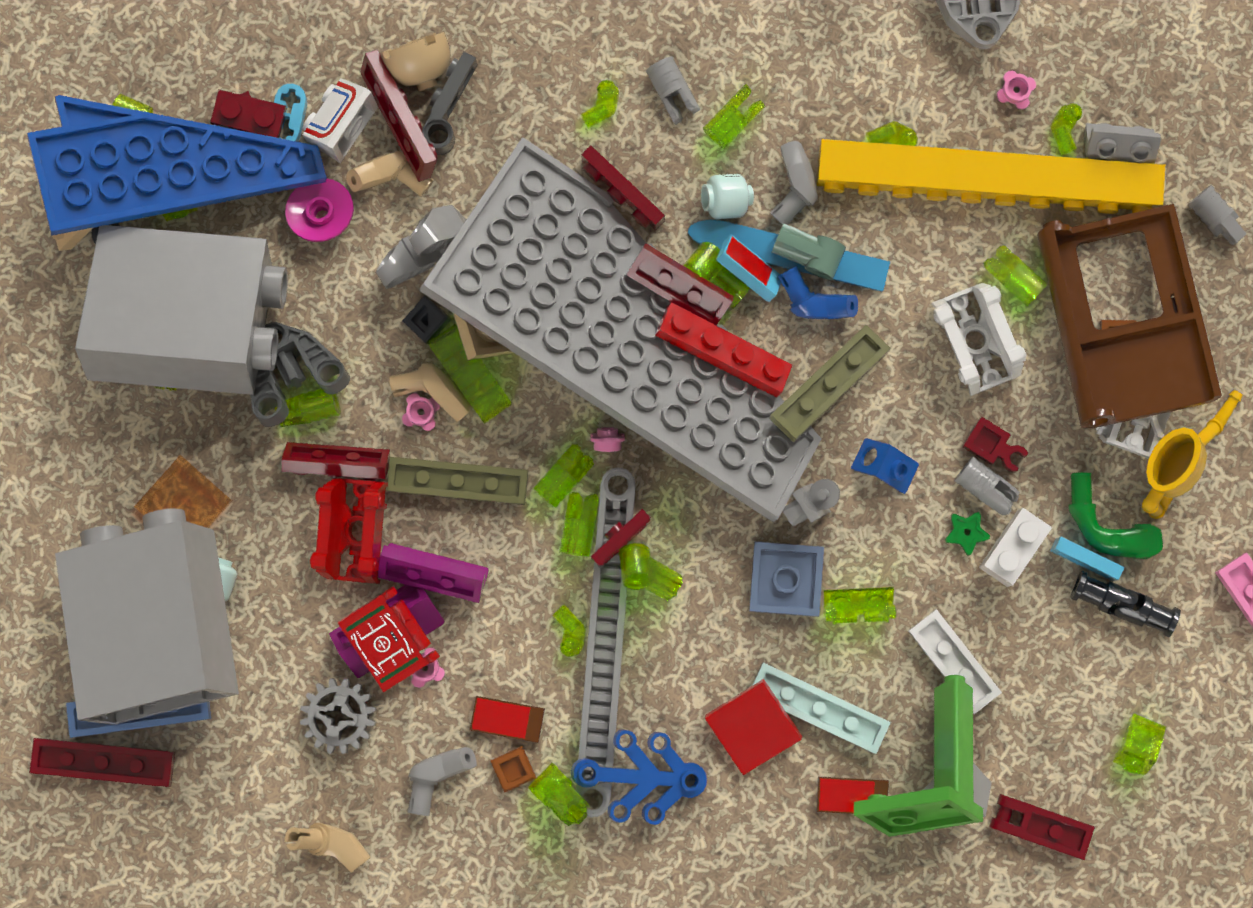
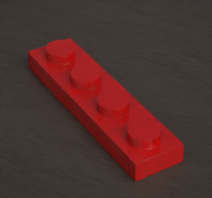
[655,302,792,398]

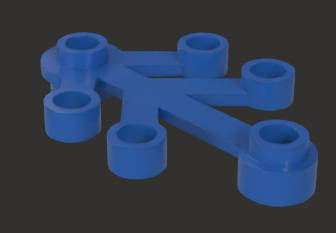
[571,729,707,825]

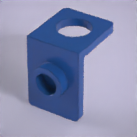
[851,438,919,494]

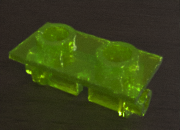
[823,587,896,625]

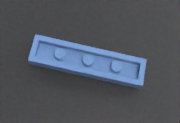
[66,702,211,738]

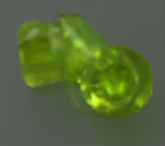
[1051,103,1082,155]
[865,121,918,146]
[552,604,586,657]

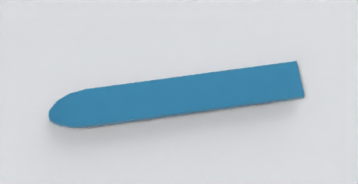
[688,219,890,292]

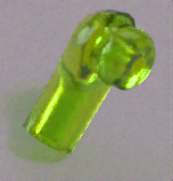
[580,80,619,129]

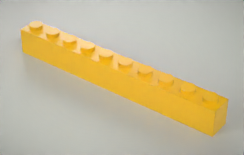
[817,139,1166,214]

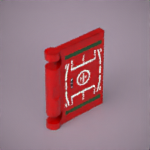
[338,586,440,692]

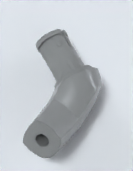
[769,141,818,225]
[407,747,477,816]

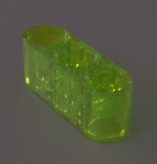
[427,323,512,424]

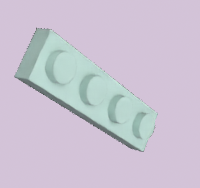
[752,663,891,754]

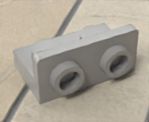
[1084,123,1161,164]

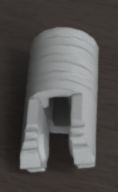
[646,56,701,125]
[954,456,1020,516]

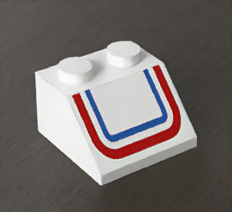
[302,78,378,163]

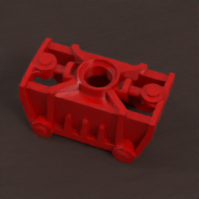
[310,478,388,584]

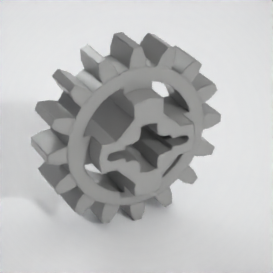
[300,678,377,754]

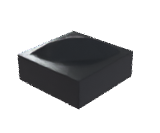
[402,295,452,345]

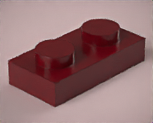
[210,89,287,138]

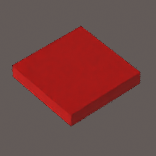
[705,679,802,775]

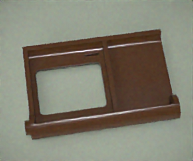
[1037,204,1222,428]

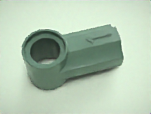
[772,223,846,280]

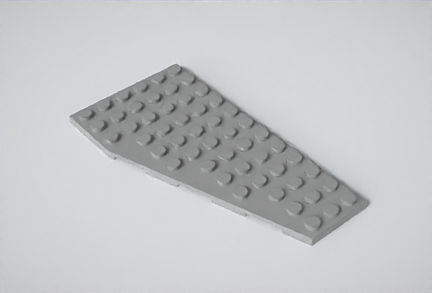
[419,137,822,523]

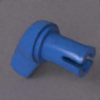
[777,265,858,319]

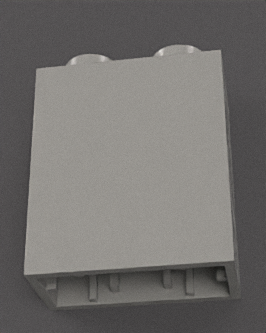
[75,225,288,395]
[55,509,239,725]

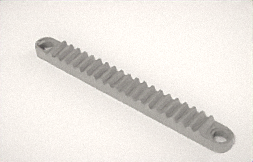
[575,467,635,817]

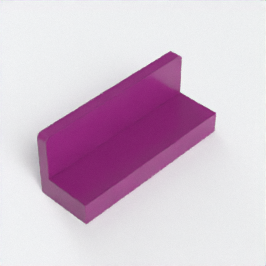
[378,543,489,603]
[329,585,445,678]

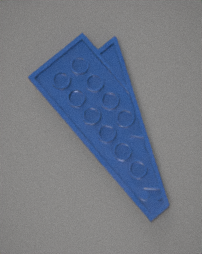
[27,95,327,236]

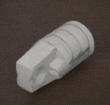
[1188,185,1246,245]

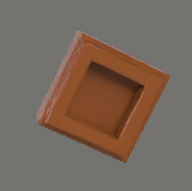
[490,746,537,793]

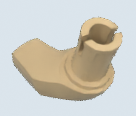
[346,151,434,197]
[389,363,471,422]
[285,823,371,873]

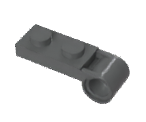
[422,52,478,155]

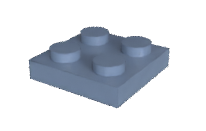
[749,542,824,617]

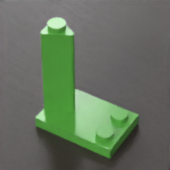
[854,675,983,837]

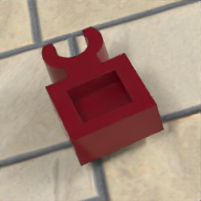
[962,416,1028,473]

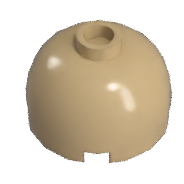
[380,31,451,91]

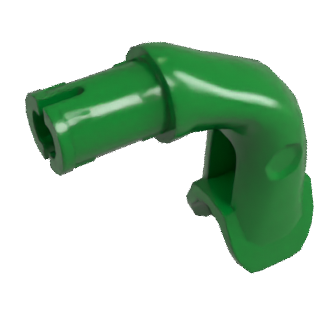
[1068,472,1163,559]

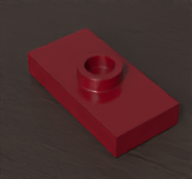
[591,509,651,568]

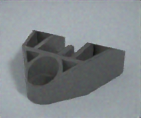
[251,322,350,427]

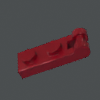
[989,794,1095,860]

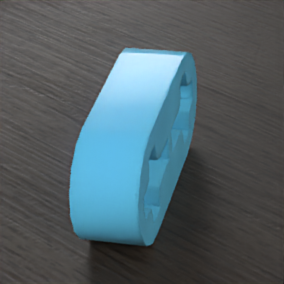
[274,84,307,142]

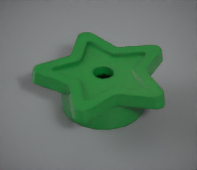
[945,512,990,556]

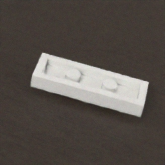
[908,609,1002,714]

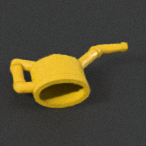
[1142,390,1243,519]

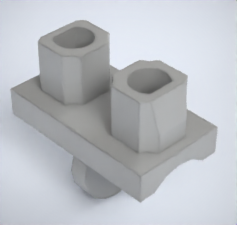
[783,479,840,526]

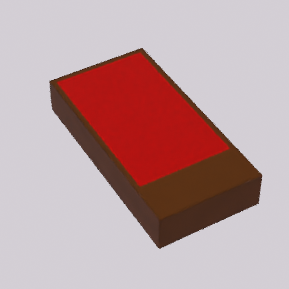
[470,696,545,743]
[816,776,889,814]

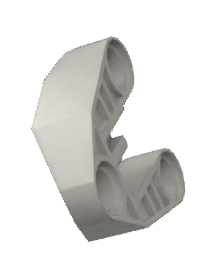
[936,0,1020,49]
[376,205,467,289]

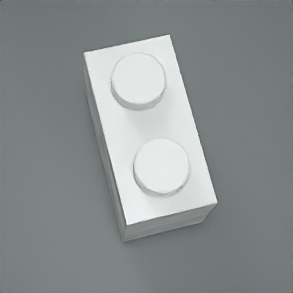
[979,508,1052,587]

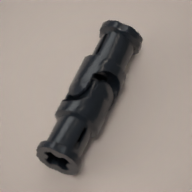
[1070,571,1181,638]

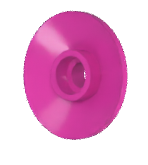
[285,178,354,242]

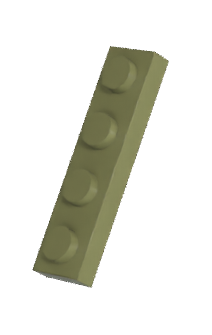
[769,325,891,442]
[386,457,529,505]

